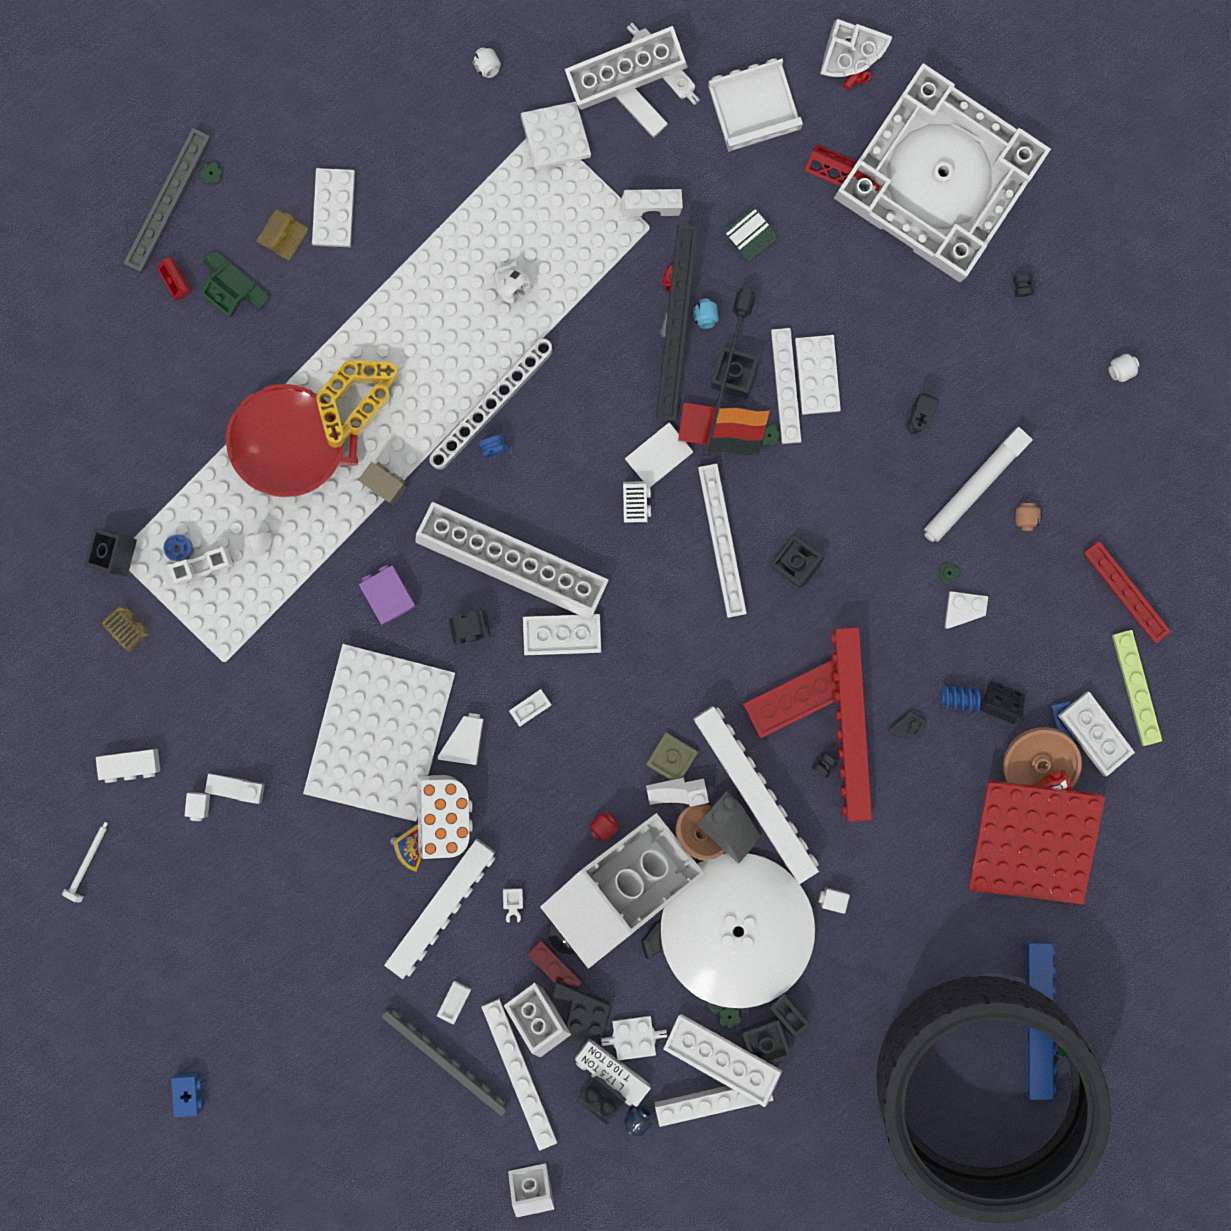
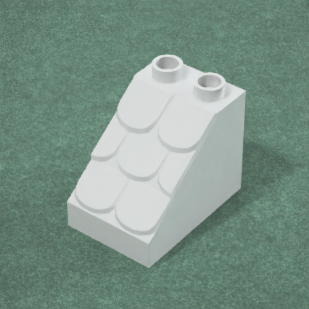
[540,813,705,969]

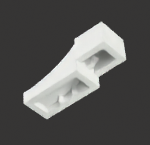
[205,774,265,804]
[646,778,709,807]

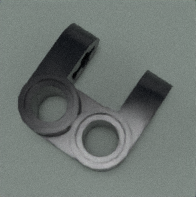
[906,392,940,434]

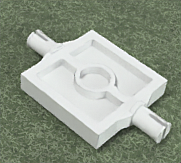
[601,1016,667,1060]

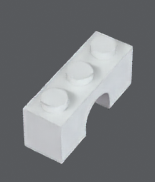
[622,189,683,217]
[168,547,234,585]

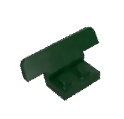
[200,252,268,317]

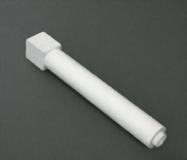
[924,427,1033,542]

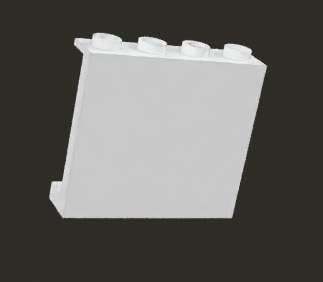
[708,58,803,152]

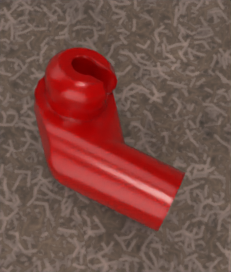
[843,70,871,91]

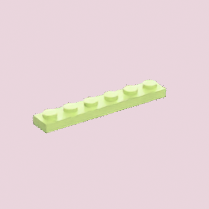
[1112,630,1162,746]

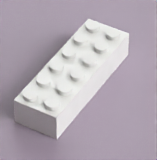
[565,26,688,110]

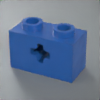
[171,1073,204,1117]

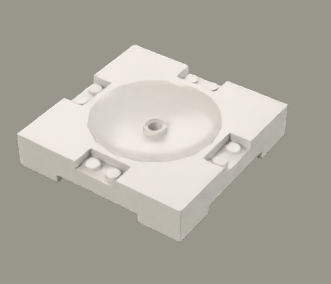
[834,63,1051,282]

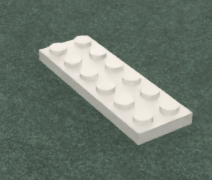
[663,1014,783,1107]

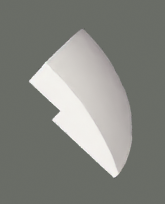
[820,19,892,77]

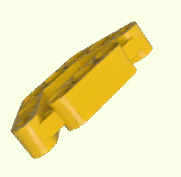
[316,360,397,448]

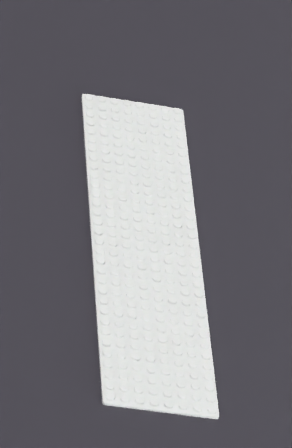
[129,138,650,662]

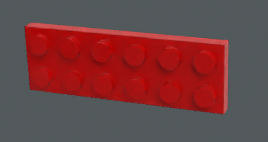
[743,660,864,738]

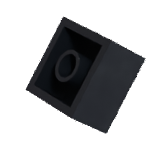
[711,346,759,399]
[85,528,137,577]
[741,1016,792,1064]

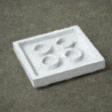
[521,102,591,169]

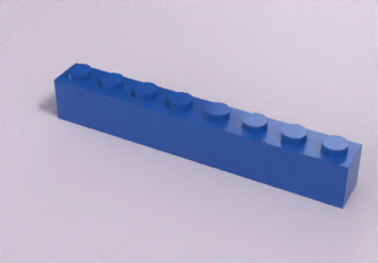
[1025,941,1056,1100]

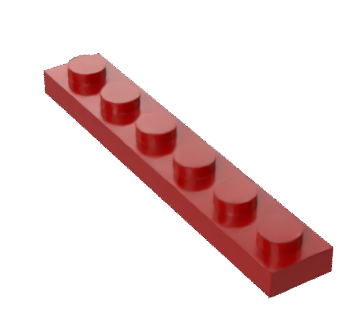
[1083,541,1171,643]

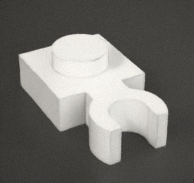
[503,888,523,922]

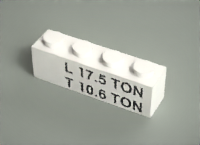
[575,1039,651,1107]

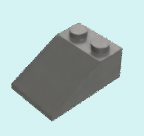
[696,791,761,864]

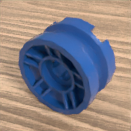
[478,434,509,458]
[163,535,193,562]

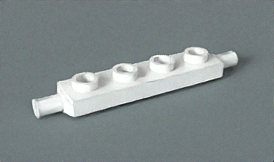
[627,23,700,105]

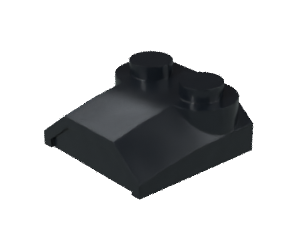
[770,535,824,588]

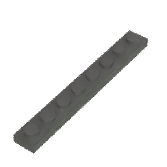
[124,128,211,273]
[382,1008,507,1116]

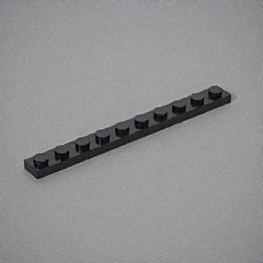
[656,225,698,421]

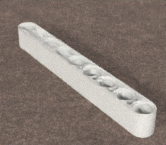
[430,339,553,470]

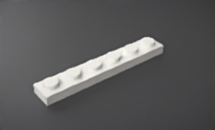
[771,328,801,444]

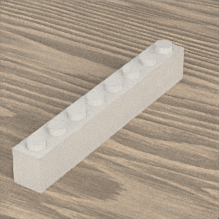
[384,839,495,979]

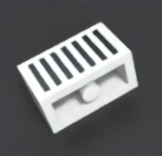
[623,481,651,522]

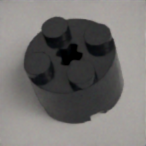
[448,610,492,645]

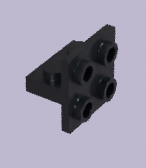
[980,681,1025,724]
[576,1076,627,1125]

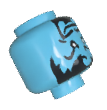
[693,299,719,329]

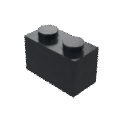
[769,993,810,1037]

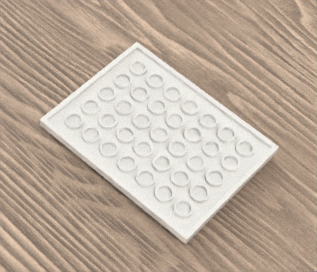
[303,644,455,821]

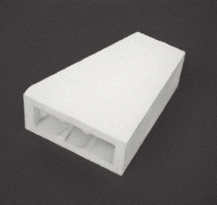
[438,713,484,765]

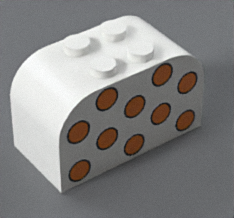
[417,775,472,859]

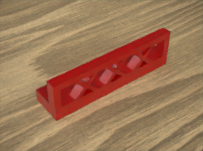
[804,144,881,192]

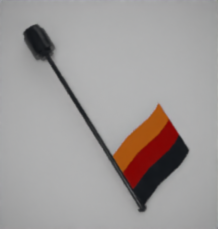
[703,288,770,456]

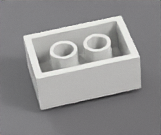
[504,983,571,1057]

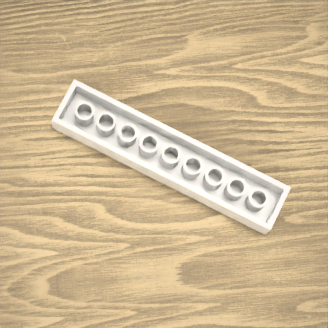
[415,502,608,620]
[693,706,819,884]

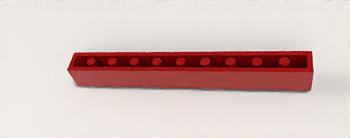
[830,626,872,822]

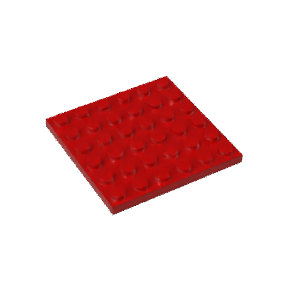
[968,780,1105,905]

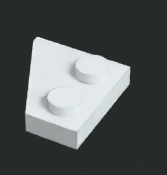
[944,592,988,629]

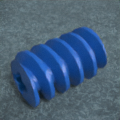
[939,685,981,712]

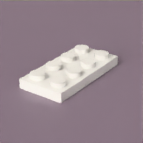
[312,168,355,247]
[795,335,841,415]
[523,614,601,655]
[1058,692,1135,776]

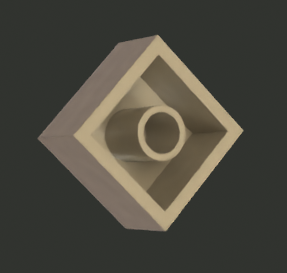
[358,461,407,506]

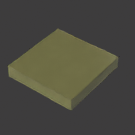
[646,732,698,780]

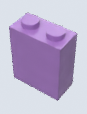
[359,565,417,625]

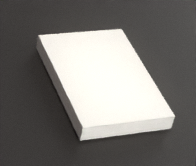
[625,423,693,487]

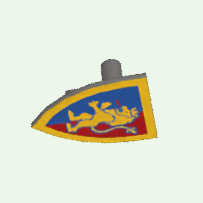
[390,824,421,872]

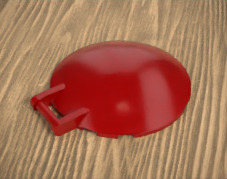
[226,384,359,497]

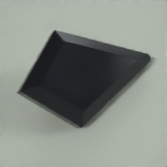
[889,712,927,738]
[641,921,662,959]

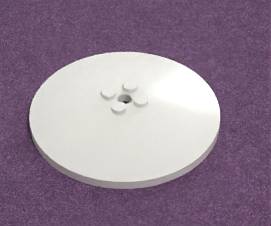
[661,853,815,1008]

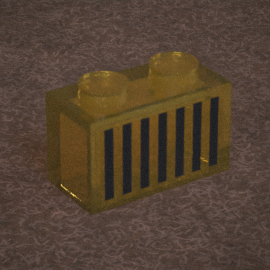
[101,607,148,651]

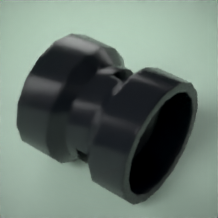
[1013,274,1035,297]
[812,752,838,779]

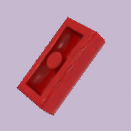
[157,257,192,301]

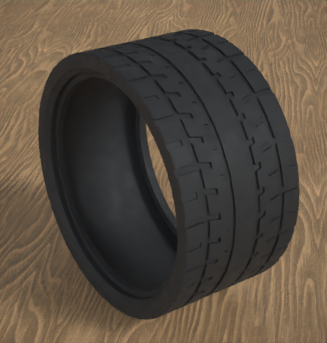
[876,975,1111,1223]

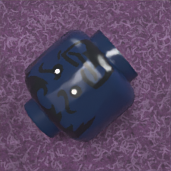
[624,1106,653,1136]

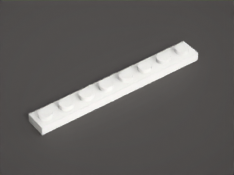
[698,464,746,618]
[482,998,557,1151]

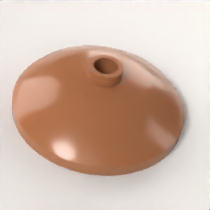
[676,804,725,860]

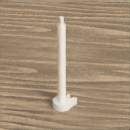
[62,822,108,903]

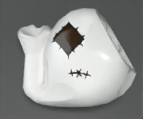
[494,260,531,304]

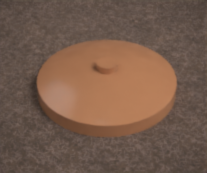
[1003,727,1082,787]

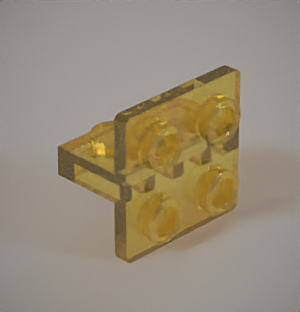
[257,210,308,261]

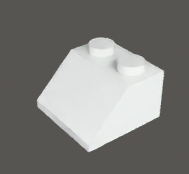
[508,1163,554,1217]

